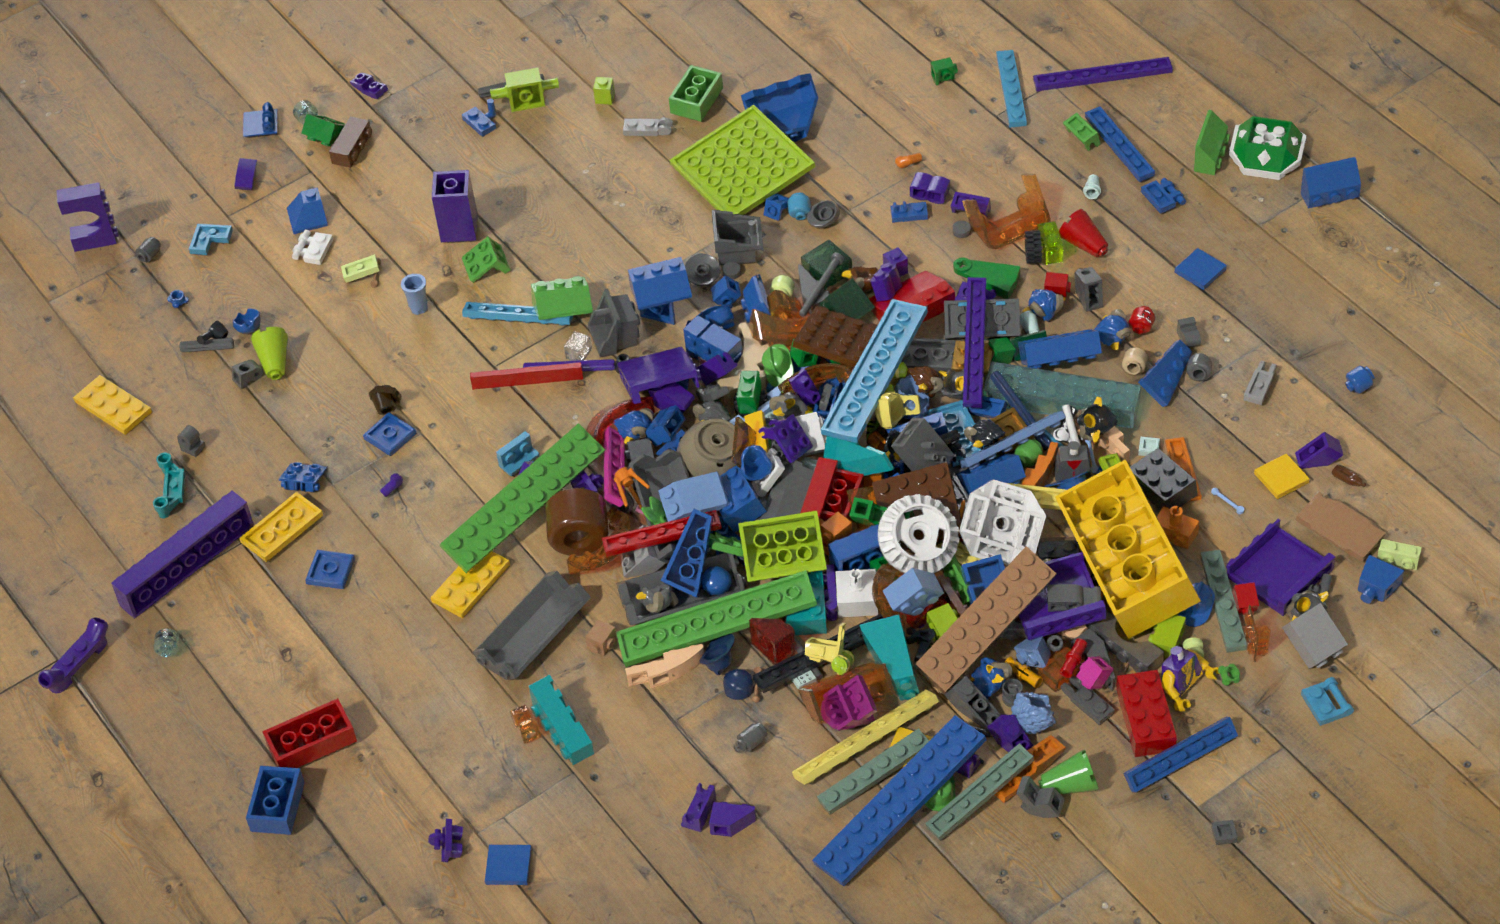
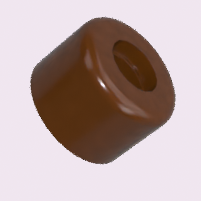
[545,488,609,556]

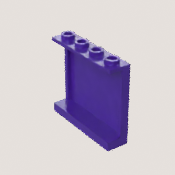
[617,346,701,404]
[1226,519,1335,616]
[1019,552,1106,641]

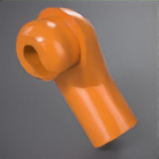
[895,153,922,168]

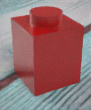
[1044,272,1072,300]
[1232,582,1259,615]

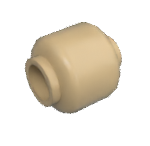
[1122,347,1148,375]

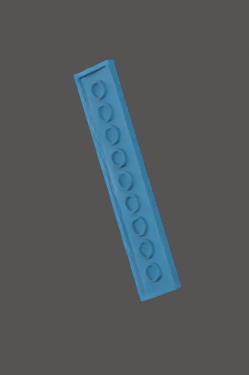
[821,299,928,443]

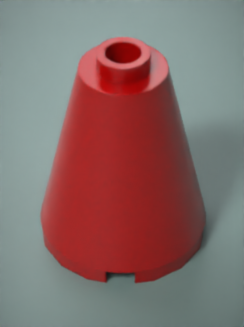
[1058,209,1108,258]

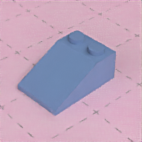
[658,472,729,521]

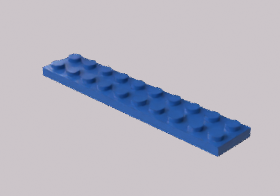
[812,715,987,887]

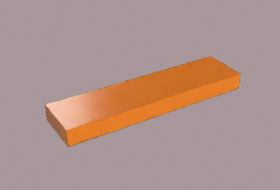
[1165,437,1202,502]

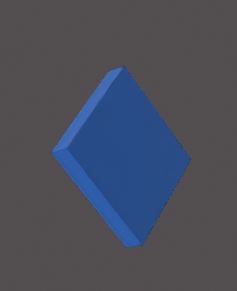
[1174,248,1227,290]
[363,412,417,456]
[305,550,355,589]
[485,844,532,885]

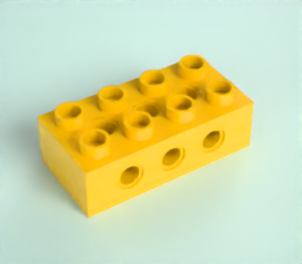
[1055,459,1201,639]

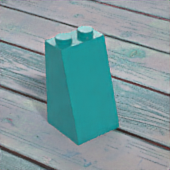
[860,614,920,701]

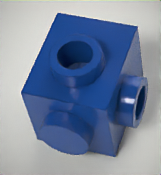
[711,276,741,306]

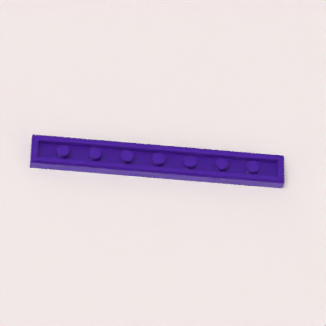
[1033,57,1173,92]
[963,277,986,408]

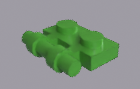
[708,532,744,557]

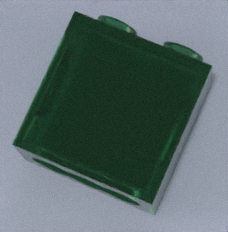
[801,240,852,290]
[820,278,875,319]

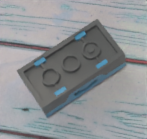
[944,299,1020,341]

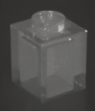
[564,331,592,361]

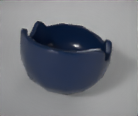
[723,669,754,700]

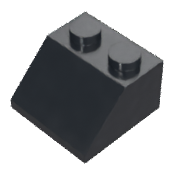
[1037,537,1079,561]

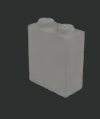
[1282,603,1348,669]

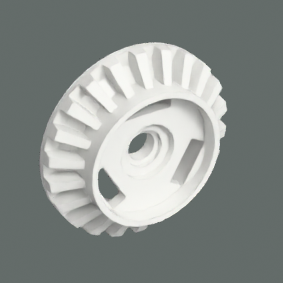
[878,494,959,573]

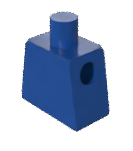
[1358,555,1404,604]

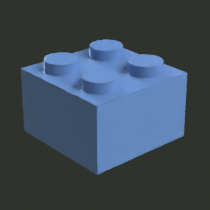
[883,568,944,616]

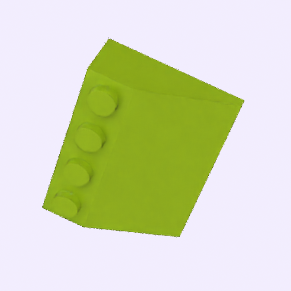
[738,511,827,582]

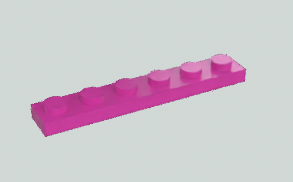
[604,427,625,507]

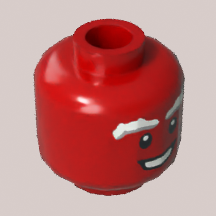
[1128,306,1156,334]

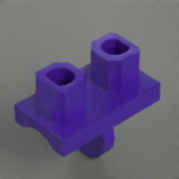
[789,368,821,406]
[570,471,604,493]
[428,818,463,862]

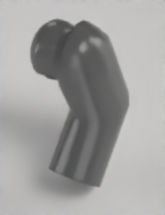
[1308,574,1332,594]

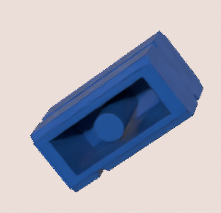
[646,405,685,446]

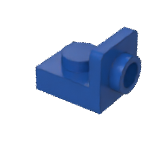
[764,193,789,220]

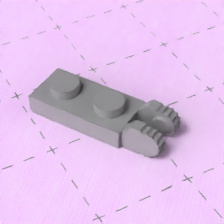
[623,117,673,136]
[1243,360,1277,405]

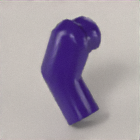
[380,473,403,497]

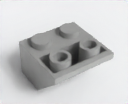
[620,525,665,578]

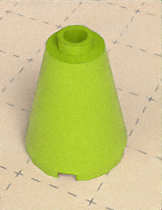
[251,327,288,380]

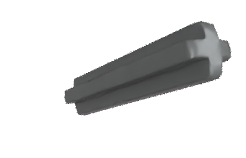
[179,338,234,352]

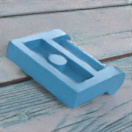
[1301,677,1354,726]

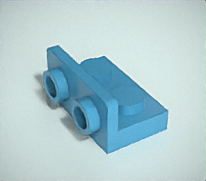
[496,431,539,476]

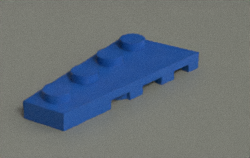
[1138,340,1192,407]

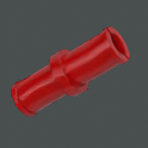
[1059,638,1088,678]

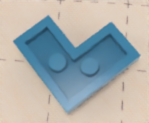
[189,224,233,255]

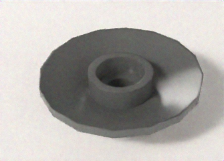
[685,254,720,286]

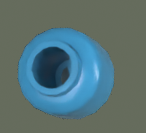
[787,192,811,220]

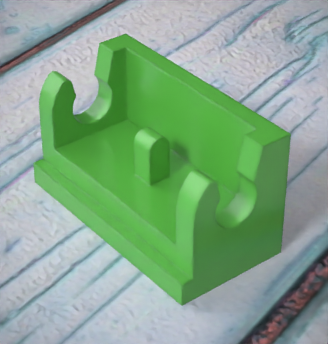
[1063,113,1101,151]

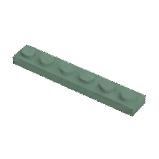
[1200,550,1247,653]
[817,728,929,815]
[925,743,1034,841]

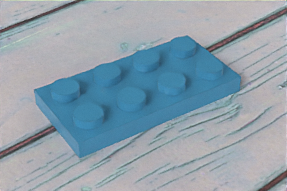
[927,400,987,467]

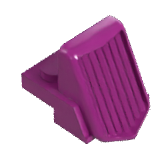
[821,675,878,731]

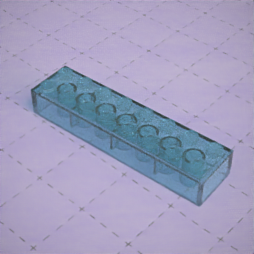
[983,361,1141,428]

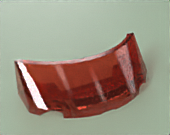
[586,397,655,448]

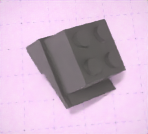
[712,210,764,265]
[588,289,640,357]

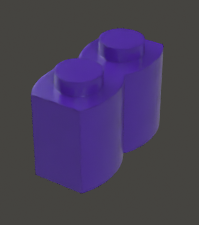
[910,172,950,204]
[871,263,902,301]

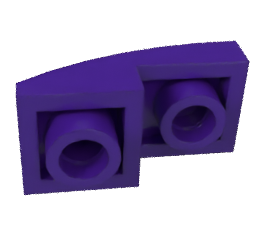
[350,72,388,99]
[234,158,257,190]

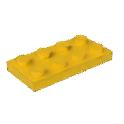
[73,375,152,435]
[240,492,323,562]
[431,551,510,618]

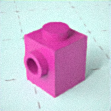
[1076,656,1114,689]

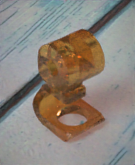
[510,705,541,744]

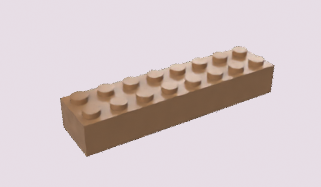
[914,546,1056,694]

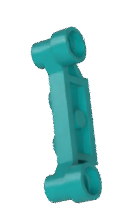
[153,452,185,519]

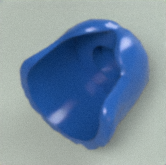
[741,445,772,481]

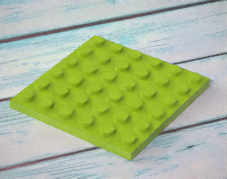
[669,105,816,215]

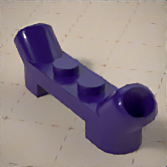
[38,617,109,693]

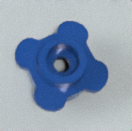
[167,290,189,308]

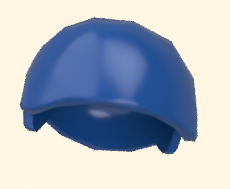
[233,308,261,334]
[701,566,732,595]

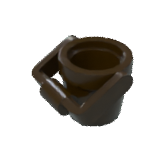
[369,385,402,415]

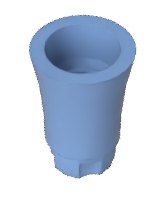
[401,274,428,315]

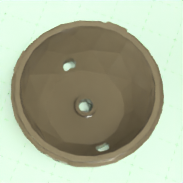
[676,419,749,478]

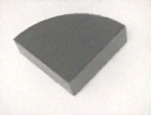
[819,384,833,411]

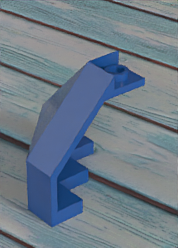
[741,73,818,142]

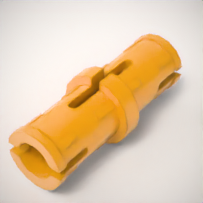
[1004,656,1043,689]

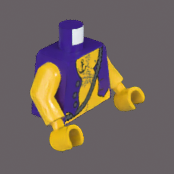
[1161,646,1220,712]

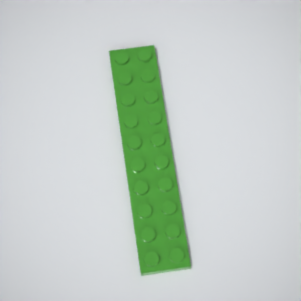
[439,423,605,574]
[616,570,817,667]

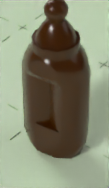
[1332,465,1366,487]

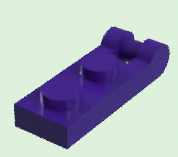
[823,565,838,621]

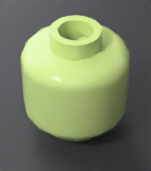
[770,275,795,302]

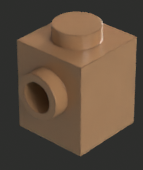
[585,620,617,656]

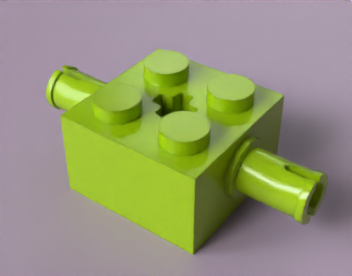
[490,68,559,112]

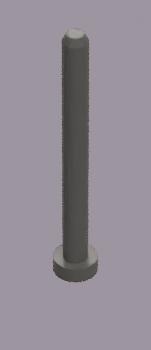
[799,252,844,317]

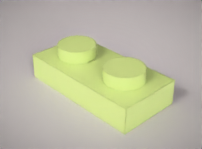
[341,254,380,283]

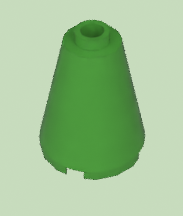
[1038,749,1099,794]

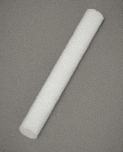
[1062,404,1080,444]

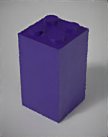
[432,170,478,243]

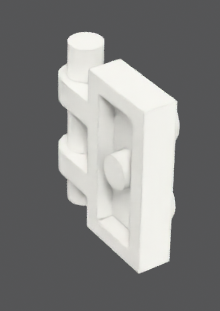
[292,230,333,265]
[752,448,785,497]

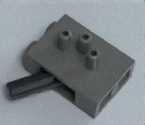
[891,418,961,471]

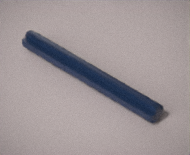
[990,371,1051,450]

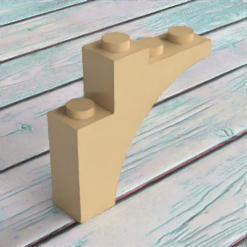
[716,322,770,405]

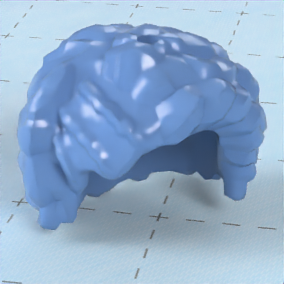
[894,375,929,420]
[1011,692,1056,734]

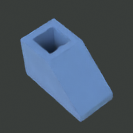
[1014,636,1051,668]

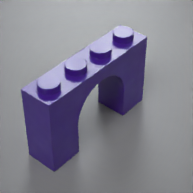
[57,182,119,252]

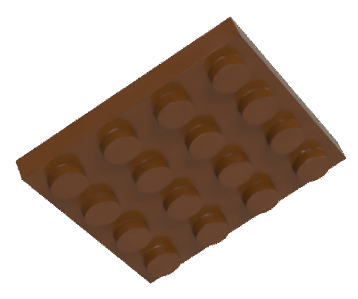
[792,306,878,368]
[872,462,962,553]

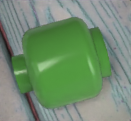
[1014,439,1043,468]

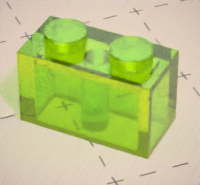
[1037,221,1064,265]

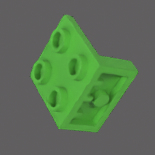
[462,236,511,283]

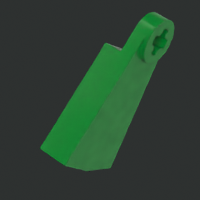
[953,257,1020,299]

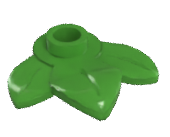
[641,496,668,525]

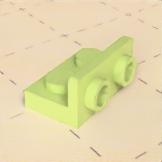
[1377,539,1422,570]

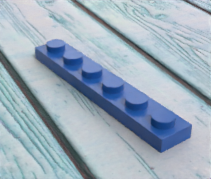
[1085,106,1155,182]
[1123,716,1238,793]

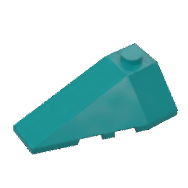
[824,436,894,476]

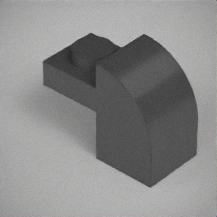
[1016,776,1065,818]

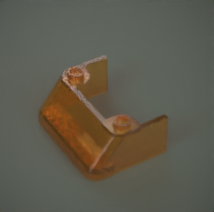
[962,174,1051,249]
[798,662,896,724]

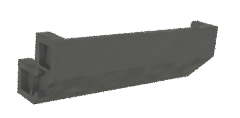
[629,449,712,563]
[760,461,815,520]
[616,553,747,625]
[472,570,591,680]

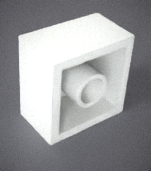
[836,569,878,618]

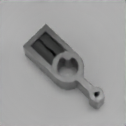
[1047,584,1101,612]

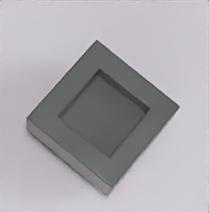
[1211,820,1238,845]

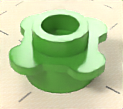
[1218,663,1240,686]

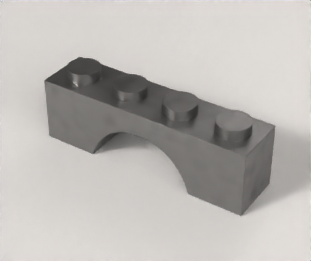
[1086,610,1164,673]

